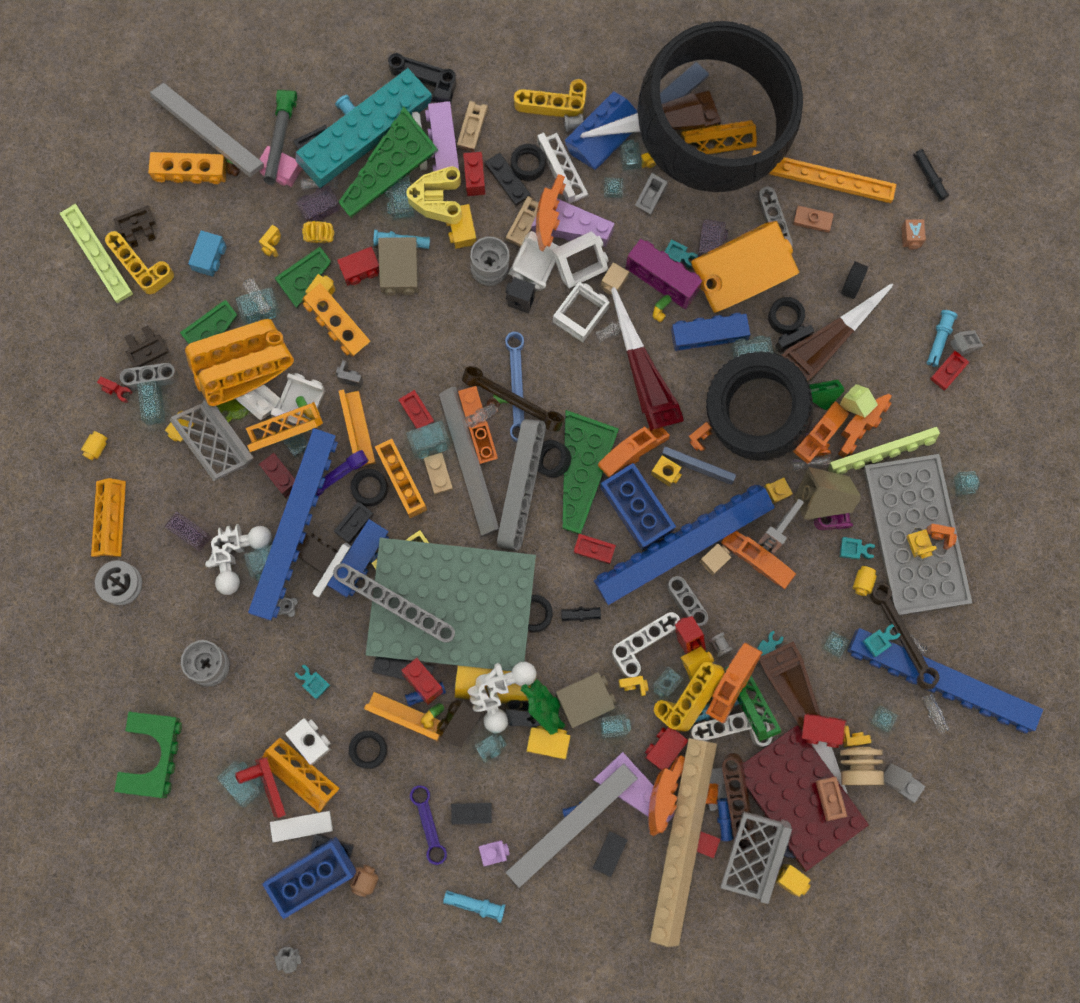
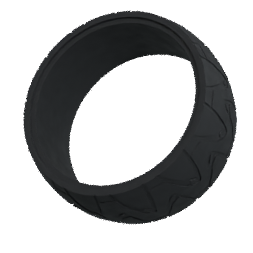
[638,21,803,192]

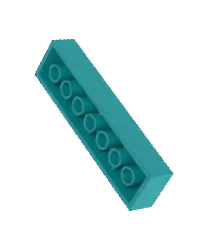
[296,68,432,188]

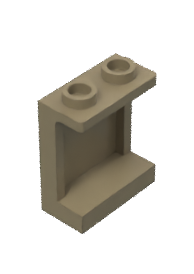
[555,672,617,729]

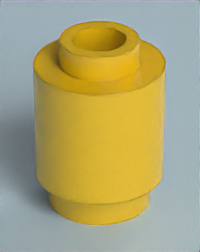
[81,431,108,461]
[852,566,877,596]

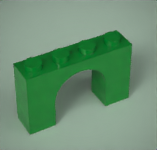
[114,712,182,798]

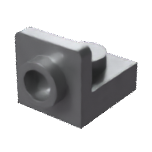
[336,360,363,388]

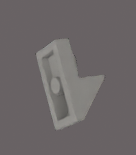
[635,172,668,214]
[950,330,983,356]
[884,763,926,803]

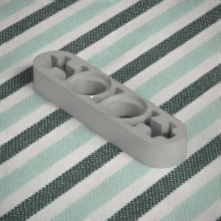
[758,187,793,246]

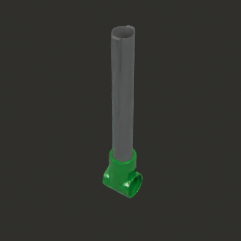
[264,89,297,185]

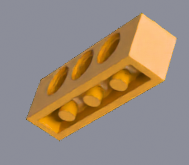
[148,152,227,184]
[302,283,370,357]
[375,439,427,518]

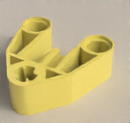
[406,166,462,224]

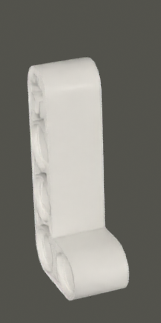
[612,612,680,678]
[690,709,772,747]

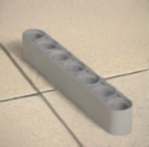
[497,419,546,551]
[333,563,455,643]

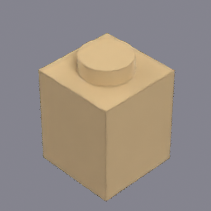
[601,263,629,295]
[699,544,731,576]

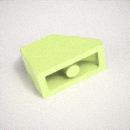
[840,384,878,418]

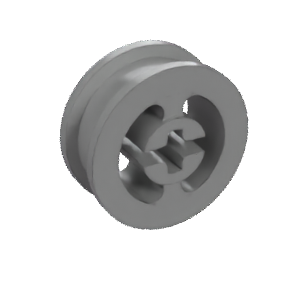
[95,560,142,605]

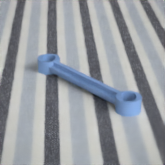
[505,332,524,443]

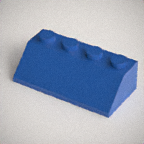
[564,91,638,170]

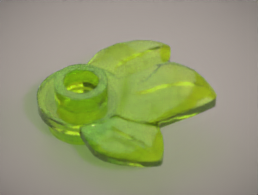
[216,399,249,422]

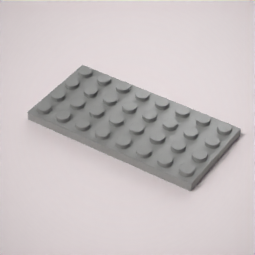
[863,454,972,615]

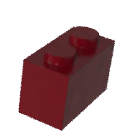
[259,453,295,498]

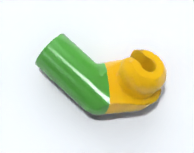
[652,295,672,322]
[295,396,320,419]
[421,703,444,729]

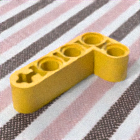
[514,79,586,117]
[105,231,174,294]
[654,662,725,732]

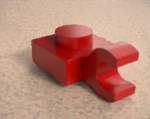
[97,376,133,403]

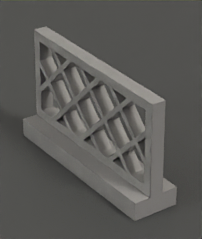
[169,399,253,481]
[757,499,804,554]
[720,811,792,904]

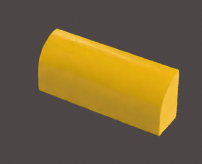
[455,665,536,704]

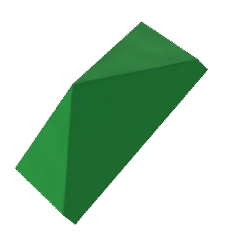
[809,379,844,410]

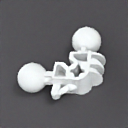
[205,524,272,595]
[468,662,536,733]

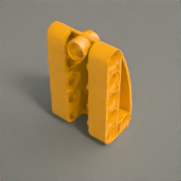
[690,221,799,313]
[185,319,294,406]

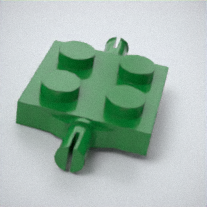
[521,679,565,735]

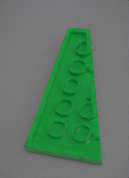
[339,107,438,218]
[562,410,619,535]

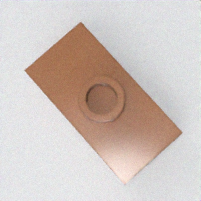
[793,206,834,233]
[816,777,847,821]

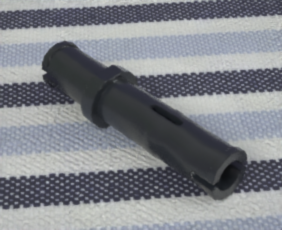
[913,149,949,202]

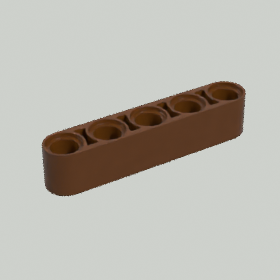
[722,753,756,855]

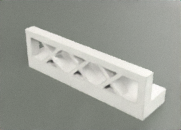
[537,133,588,204]

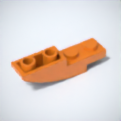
[536,174,566,251]
[458,386,498,464]
[838,394,892,458]
[793,401,850,464]
[598,426,670,478]
[721,531,796,590]
[706,642,763,723]
[648,755,685,837]

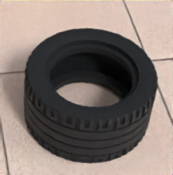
[706,351,814,461]

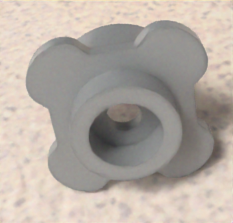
[278,596,298,617]

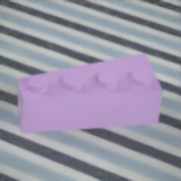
[425,101,459,180]
[531,199,614,247]
[593,752,675,822]

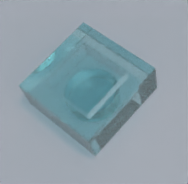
[604,178,623,198]
[283,434,308,457]
[822,631,849,658]
[870,706,898,733]

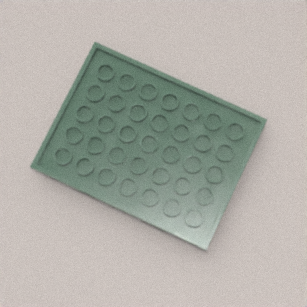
[366,538,536,671]

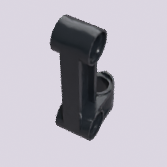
[388,53,456,104]

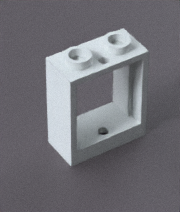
[552,231,609,288]
[553,282,610,342]

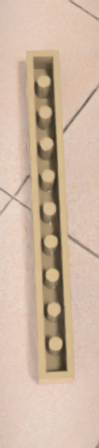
[650,738,717,947]

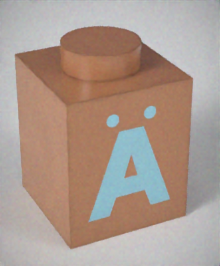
[901,219,926,249]

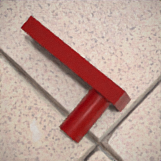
[235,757,286,818]

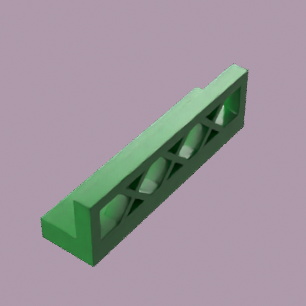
[725,666,781,742]

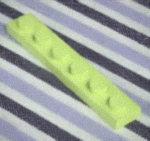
[60,204,133,303]
[828,427,940,475]

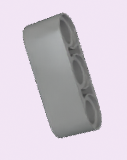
[120,363,179,390]
[667,576,708,628]

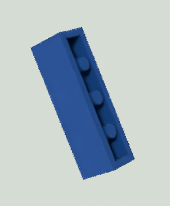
[671,313,750,351]
[327,519,389,598]

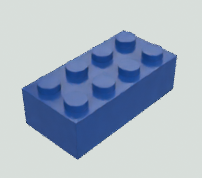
[600,463,676,551]
[262,837,356,919]

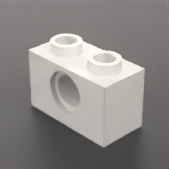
[285,718,331,765]

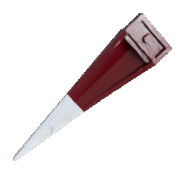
[611,287,684,431]

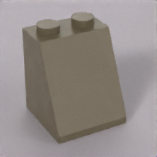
[378,237,419,296]
[793,467,861,519]

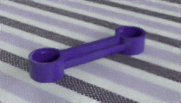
[316,450,369,496]
[410,785,447,865]

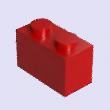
[463,152,485,196]
[337,246,379,286]
[675,616,706,654]
[401,658,443,705]
[802,713,847,748]
[644,727,688,771]

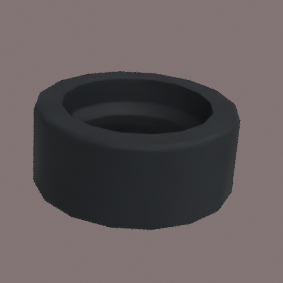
[511,144,546,181]
[841,261,868,299]
[768,297,805,334]
[537,440,571,478]
[351,469,388,506]
[528,595,553,633]
[349,731,387,769]

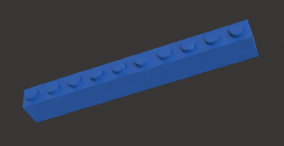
[248,428,338,621]
[594,485,775,605]
[847,628,1043,734]

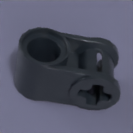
[505,700,540,727]

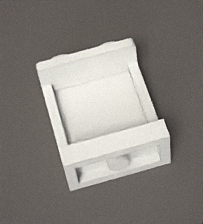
[508,231,559,291]
[270,373,325,432]

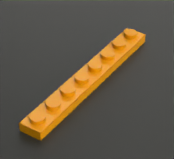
[752,150,896,203]

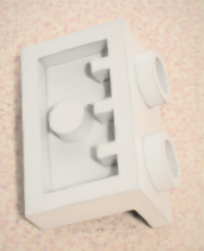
[235,385,280,420]

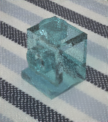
[620,140,642,171]
[954,471,979,495]
[652,666,683,698]
[475,733,507,763]

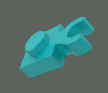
[665,239,698,268]
[839,537,875,560]
[862,624,901,657]
[757,631,784,656]
[295,665,331,700]

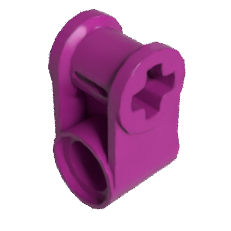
[814,513,853,530]

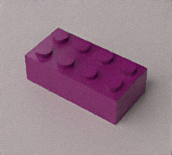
[625,239,702,310]

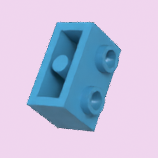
[188,230,226,277]

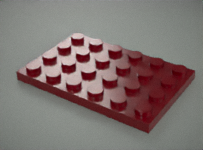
[743,725,869,872]

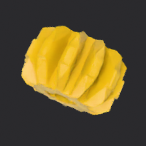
[302,221,334,244]

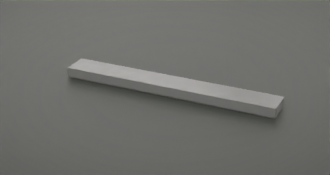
[150,83,264,177]
[439,387,499,536]
[506,763,638,888]

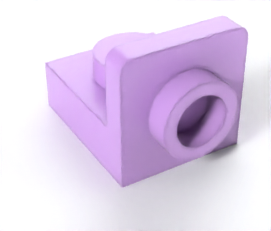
[479,840,510,866]

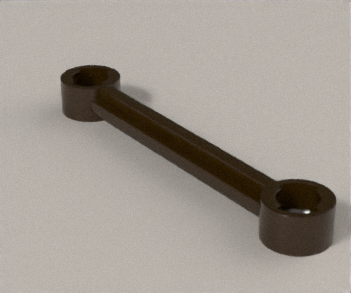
[462,366,564,432]
[870,583,940,690]

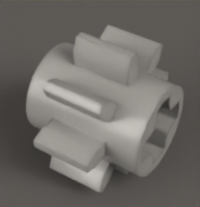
[274,947,301,973]

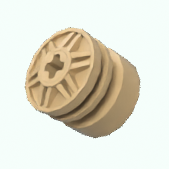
[840,747,884,785]

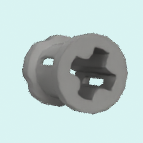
[564,114,583,132]
[708,632,733,657]

